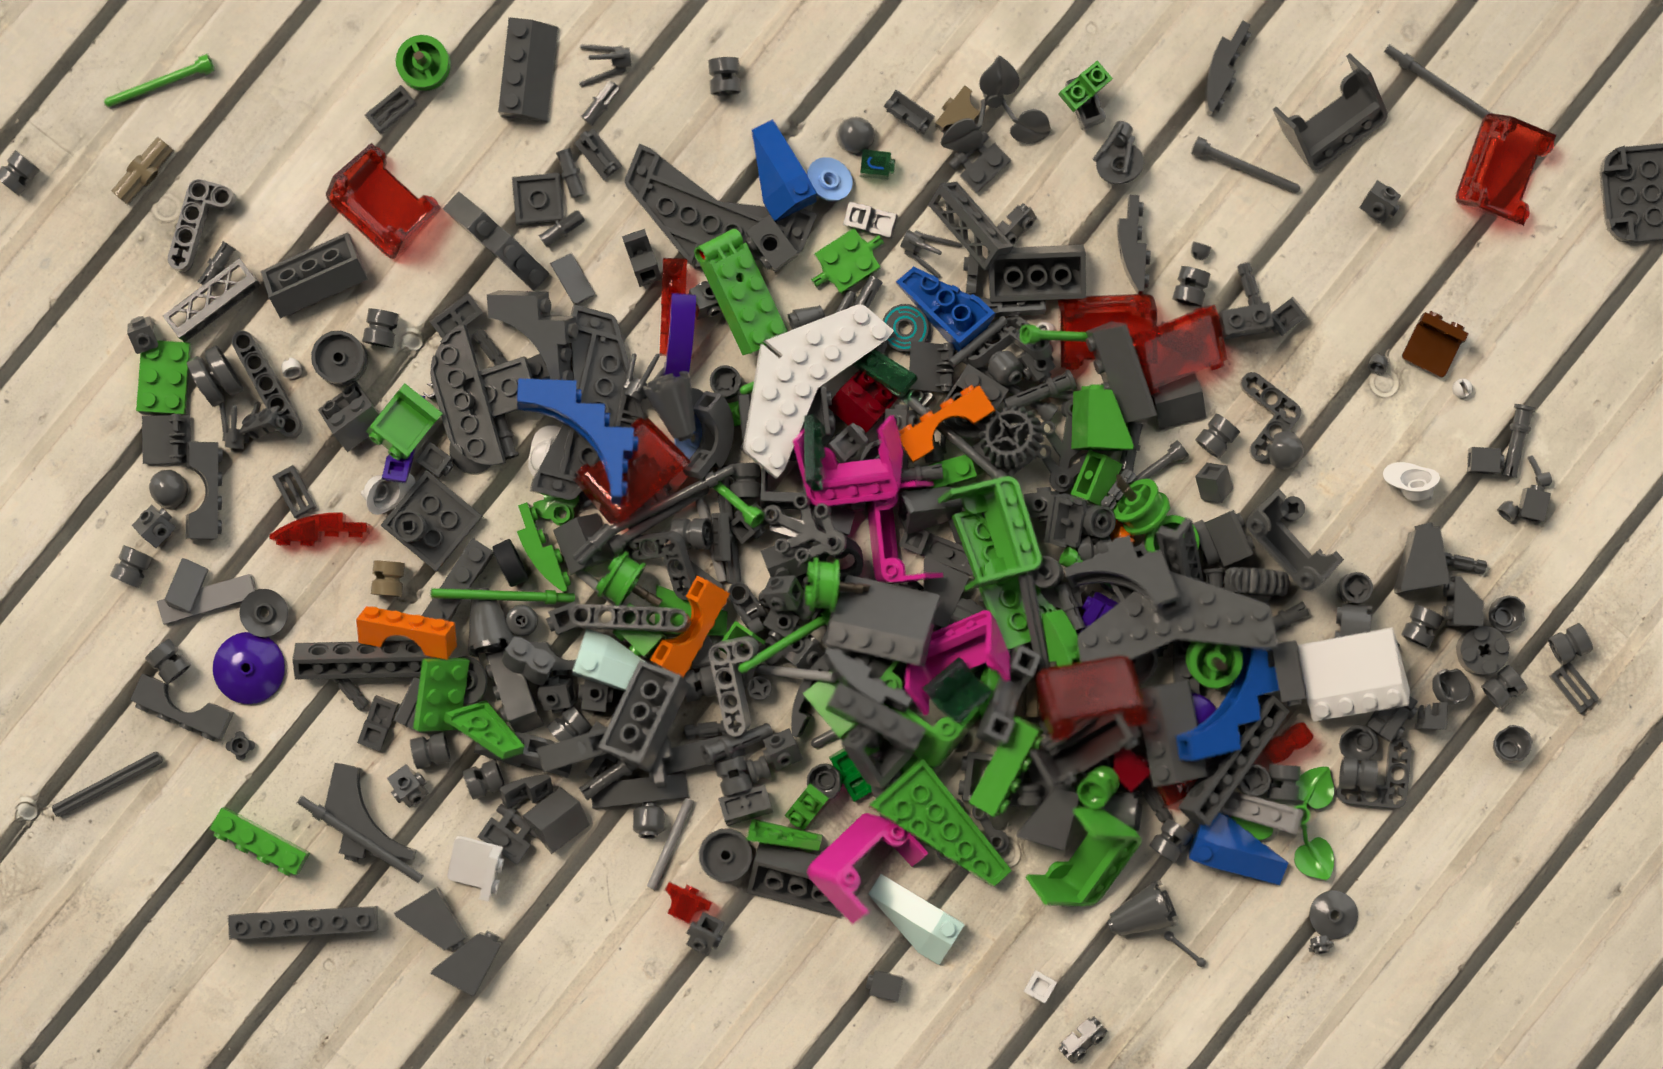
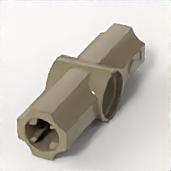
[111,136,174,205]

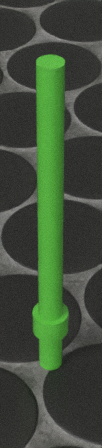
[430,588,575,605]

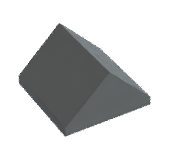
[1147,371,1206,429]
[553,513,615,575]
[522,787,590,854]

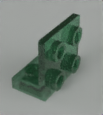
[922,657,993,723]

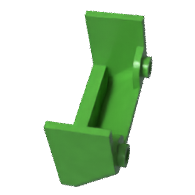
[938,476,1041,591]
[880,660,980,768]
[1026,807,1142,906]

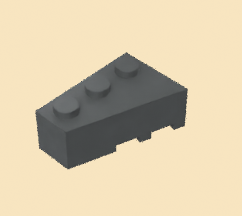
[486,650,544,733]

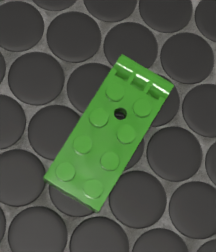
[694,229,788,355]

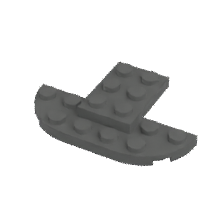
[430,324,533,465]

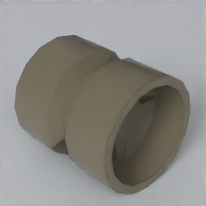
[371,560,405,597]

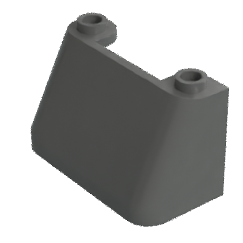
[1246,488,1344,591]

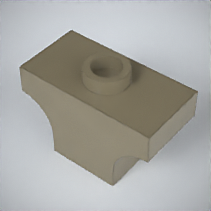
[935,85,980,132]

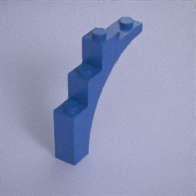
[517,378,638,504]
[1176,646,1279,760]

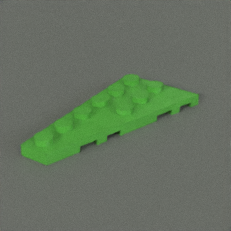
[952,511,1056,650]
[868,759,1012,886]

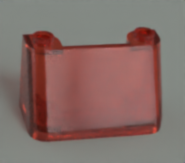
[1456,113,1556,226]
[326,143,441,259]
[1058,294,1157,370]
[1131,304,1228,395]
[573,417,691,524]
[1037,656,1149,741]

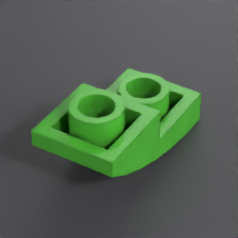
[1058,60,1113,113]
[785,784,829,830]

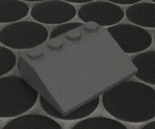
[826,575,941,667]

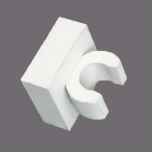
[1024,970,1057,1003]

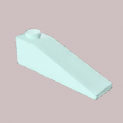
[572,628,647,691]
[868,874,964,965]

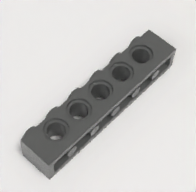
[292,640,436,680]
[1178,694,1290,826]
[228,906,378,940]

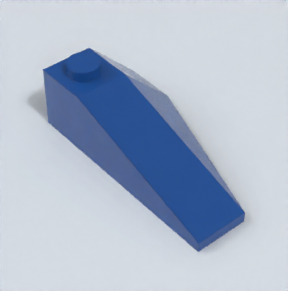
[752,119,817,222]
[896,267,995,352]
[1189,812,1288,885]

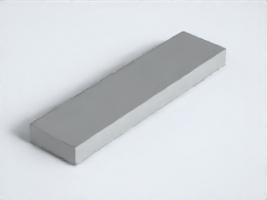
[157,574,255,625]
[1219,791,1304,834]

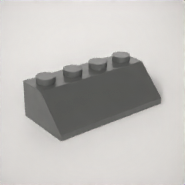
[498,17,558,122]
[261,232,368,318]
[988,245,1086,302]
[1086,321,1157,423]
[599,660,690,772]
[1135,680,1208,787]
[746,842,854,917]

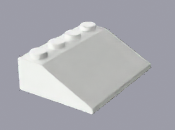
[1298,628,1410,722]

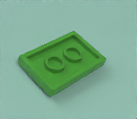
[136,340,191,415]
[413,658,469,731]

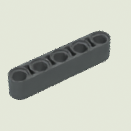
[232,331,302,438]
[570,604,691,633]

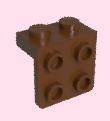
[1402,311,1469,378]

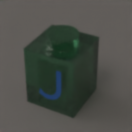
[860,149,895,180]

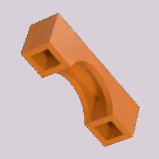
[899,385,995,463]
[650,575,730,677]
[356,606,457,659]

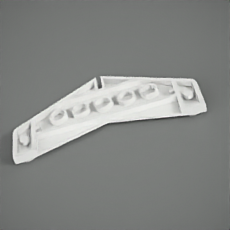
[743,304,894,478]

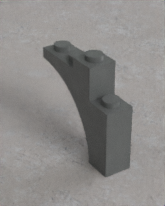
[443,191,550,291]
[487,290,579,380]
[1064,535,1183,617]
[325,763,416,863]

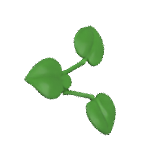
[1231,766,1334,880]

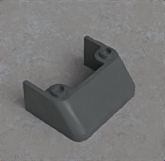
[1273,53,1388,171]
[1030,702,1141,787]

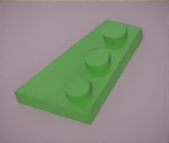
[655,585,728,636]
[444,700,524,760]
[746,818,822,852]

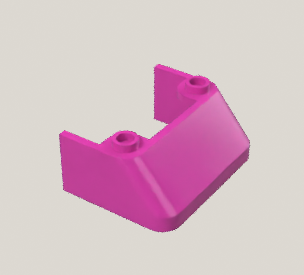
[792,415,903,506]
[866,481,943,584]
[905,610,1010,716]
[807,813,928,925]

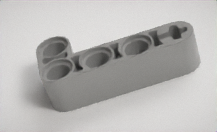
[168,179,236,272]
[709,636,759,736]

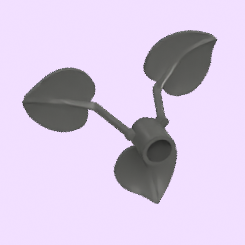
[940,56,1051,152]

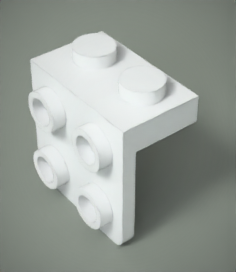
[447,836,504,902]

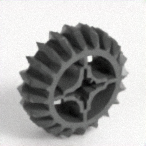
[979,405,1044,470]
[1224,567,1290,596]

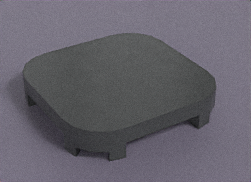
[1600,143,1663,243]

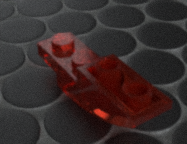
[660,258,687,356]
[270,512,370,546]

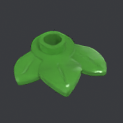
[533,495,580,526]

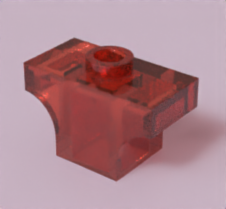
[664,881,713,924]

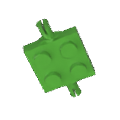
[811,228,884,294]

